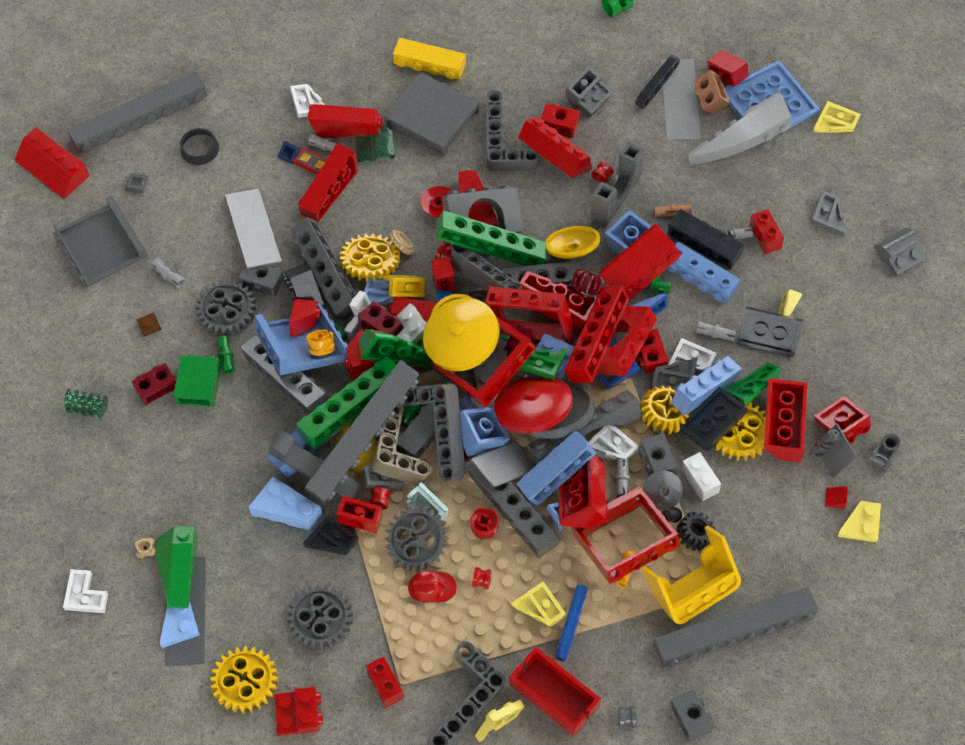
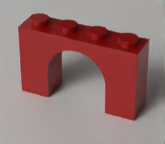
[596,306,657,376]

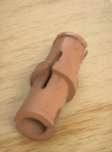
[654,204,692,219]

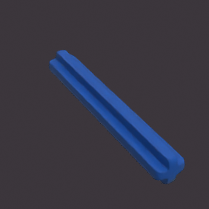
[555,584,588,662]

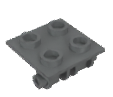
[809,424,857,478]

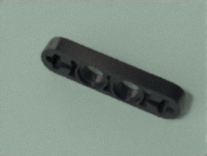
[635,54,680,109]

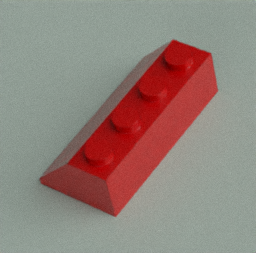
[518,117,592,178]
[14,127,90,199]
[599,223,682,302]
[764,378,808,463]
[559,455,607,529]

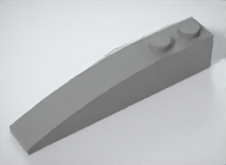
[687,92,792,165]

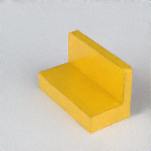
[383,275,426,297]

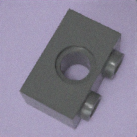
[239,264,284,297]
[638,433,677,476]
[670,689,714,742]

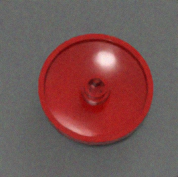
[494,375,573,433]

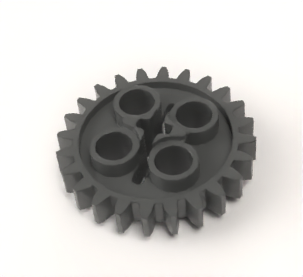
[195,279,257,336]
[384,505,450,572]
[286,584,353,650]

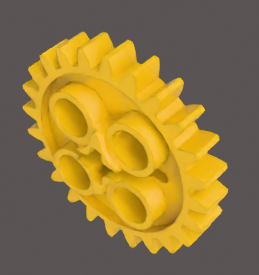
[340,233,400,282]
[716,402,766,461]
[210,646,279,714]

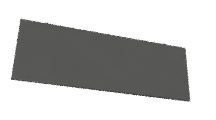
[165,556,206,666]

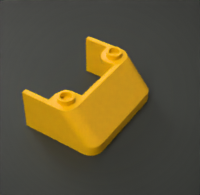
[641,526,741,624]

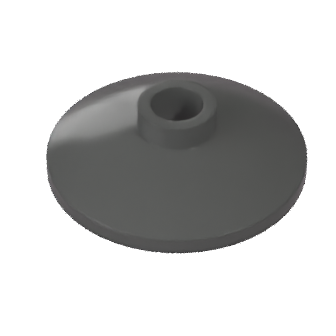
[643,470,683,510]

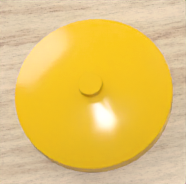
[423,298,500,371]

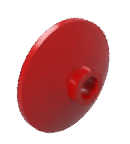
[421,186,452,218]

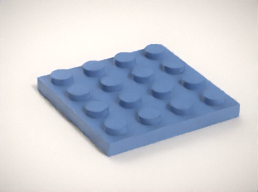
[725,60,820,136]

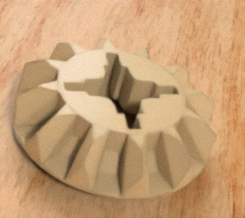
[390,230,414,255]

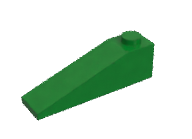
[359,329,433,369]
[155,526,198,608]

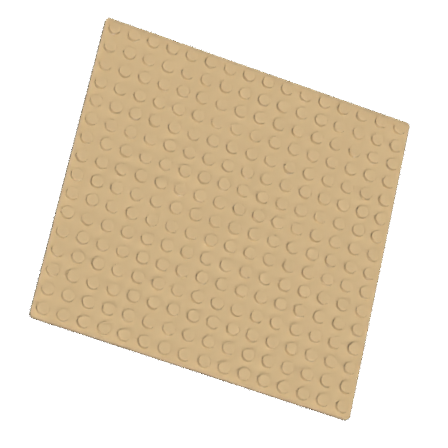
[328,329,703,685]

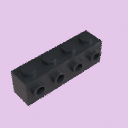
[668,209,744,269]

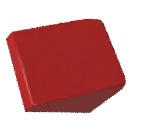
[825,486,848,509]

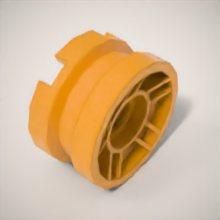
[306,330,335,356]

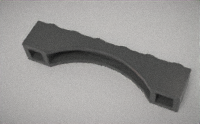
[528,390,642,465]

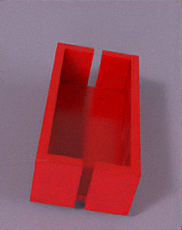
[509,646,601,737]

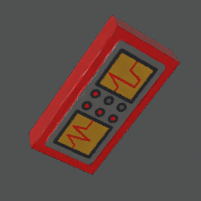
[293,148,327,175]

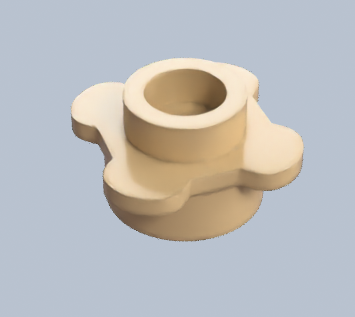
[135,538,156,559]

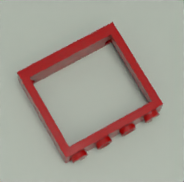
[485,286,575,345]
[431,316,536,407]
[571,487,680,584]

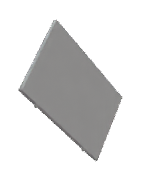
[471,442,536,487]

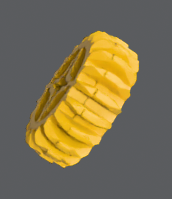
[639,384,692,435]

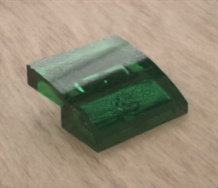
[355,125,395,162]

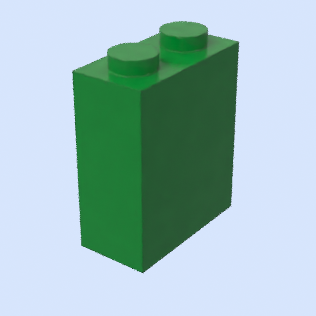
[174,355,221,407]

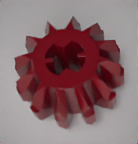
[571,269,604,296]

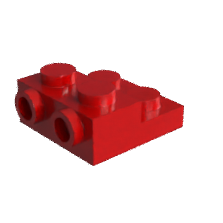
[814,396,871,444]
[274,687,323,736]

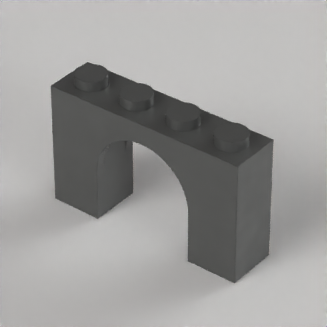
[591,142,644,227]
[442,185,524,233]

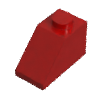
[290,299,321,337]
[344,330,375,377]

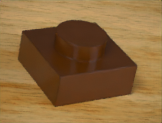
[137,312,162,337]

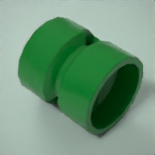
[601,0,633,18]

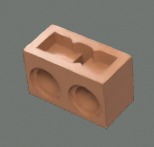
[694,70,730,114]

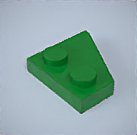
[519,348,568,380]

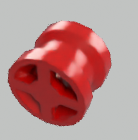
[591,162,614,184]
[369,487,391,510]
[472,567,492,590]

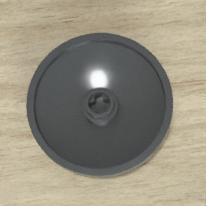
[528,380,595,439]

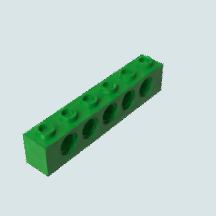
[435,210,546,266]
[296,356,396,449]

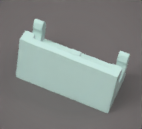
[406,482,449,530]

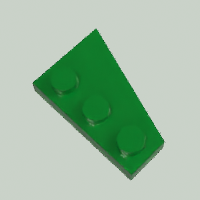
[723,363,781,406]

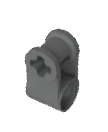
[867,433,900,473]

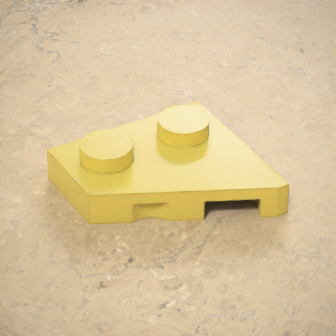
[813,101,861,133]
[838,501,881,543]
[511,581,567,627]
[475,700,525,743]

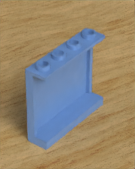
[255,303,348,375]

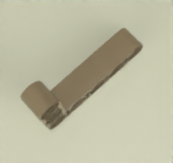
[371,403,431,486]

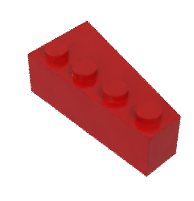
[298,143,358,223]
[519,271,598,334]

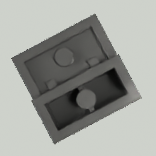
[565,66,614,117]
[874,228,927,276]

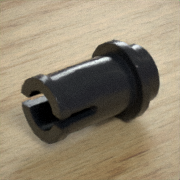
[661,507,682,523]

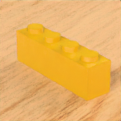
[393,38,466,80]

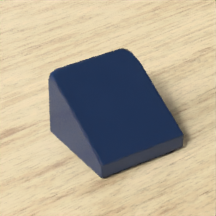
[278,141,302,164]

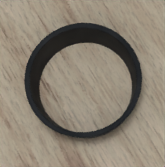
[180,128,219,165]

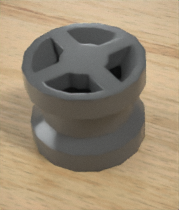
[618,706,637,729]

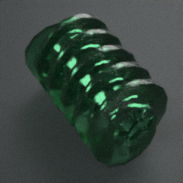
[64,389,108,418]

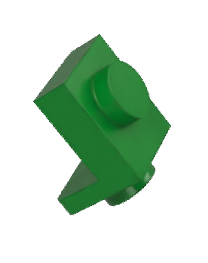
[650,274,671,295]

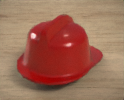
[408,570,457,603]

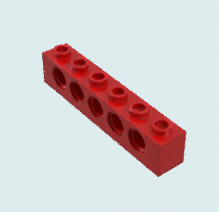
[564,285,630,384]

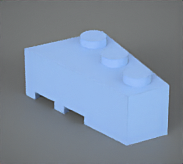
[249,477,323,531]

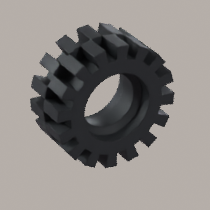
[676,511,716,551]

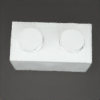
[681,452,721,501]

